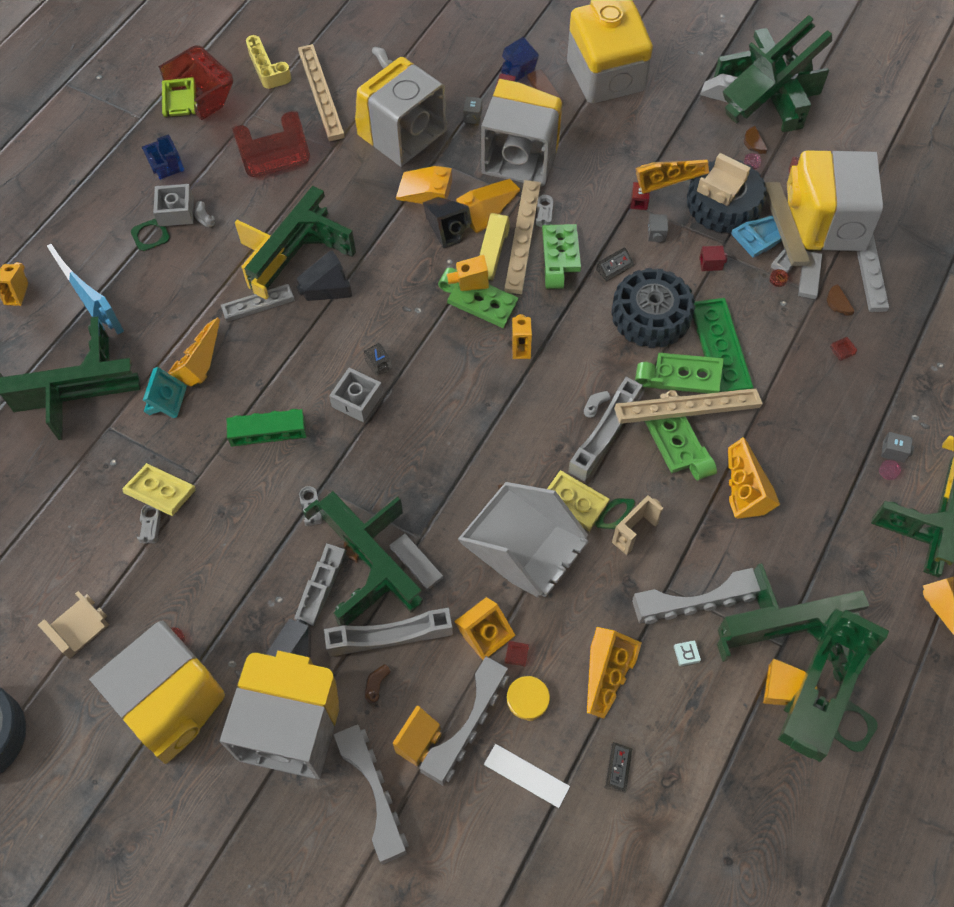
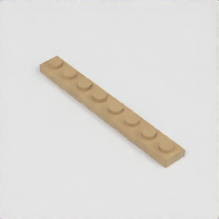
[298,44,345,142]
[505,180,541,294]
[614,389,763,424]

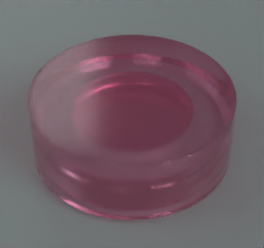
[743,153,761,170]
[879,460,901,480]

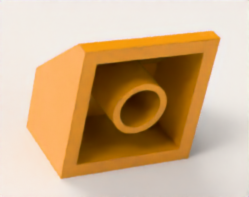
[454,597,516,660]
[393,706,442,767]

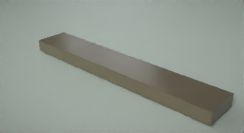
[765,182,810,266]

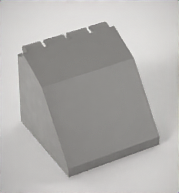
[458,482,588,598]

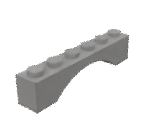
[568,377,643,481]
[632,568,761,624]
[324,608,453,657]
[419,656,509,786]
[334,724,409,865]

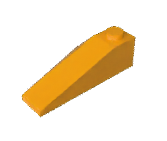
[635,160,709,194]
[456,179,520,233]
[168,317,220,386]
[728,437,780,519]
[923,577,954,635]
[587,627,642,719]

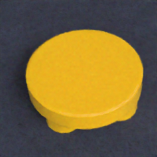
[507,676,550,721]

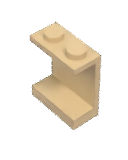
[697,153,751,206]
[612,495,663,555]
[38,591,109,659]

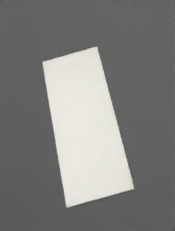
[484,744,570,808]

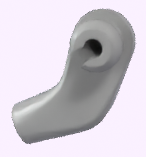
[372,47,393,69]
[194,201,215,227]
[584,391,610,418]

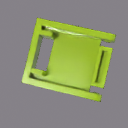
[162,78,196,117]

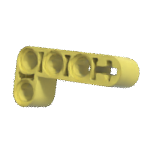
[246,35,291,89]
[479,213,510,281]

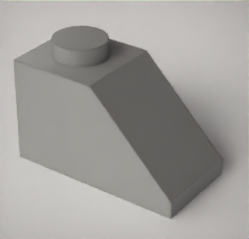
[700,74,738,102]

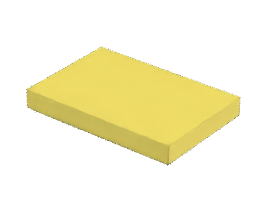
[123,463,195,516]
[547,470,610,532]

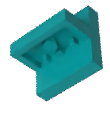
[143,367,187,418]

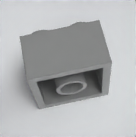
[154,184,194,226]
[329,368,383,422]

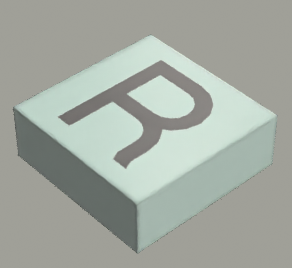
[674,640,701,666]

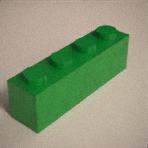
[226,409,306,447]

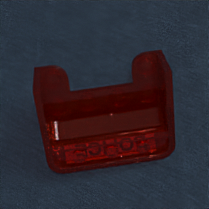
[158,45,234,120]
[231,110,310,177]

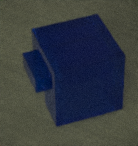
[501,37,539,82]
[142,134,185,180]

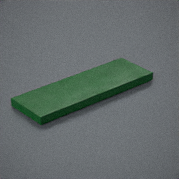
[693,298,754,392]

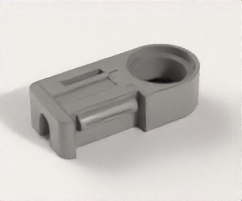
[536,195,553,227]
[299,486,322,526]
[137,504,161,543]

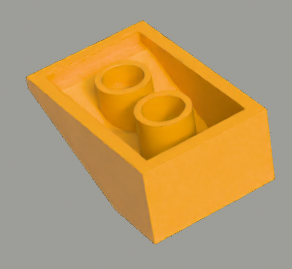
[396,166,452,204]

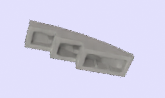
[294,543,347,626]

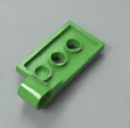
[542,224,581,289]
[438,268,518,329]
[635,353,724,394]
[645,416,717,480]

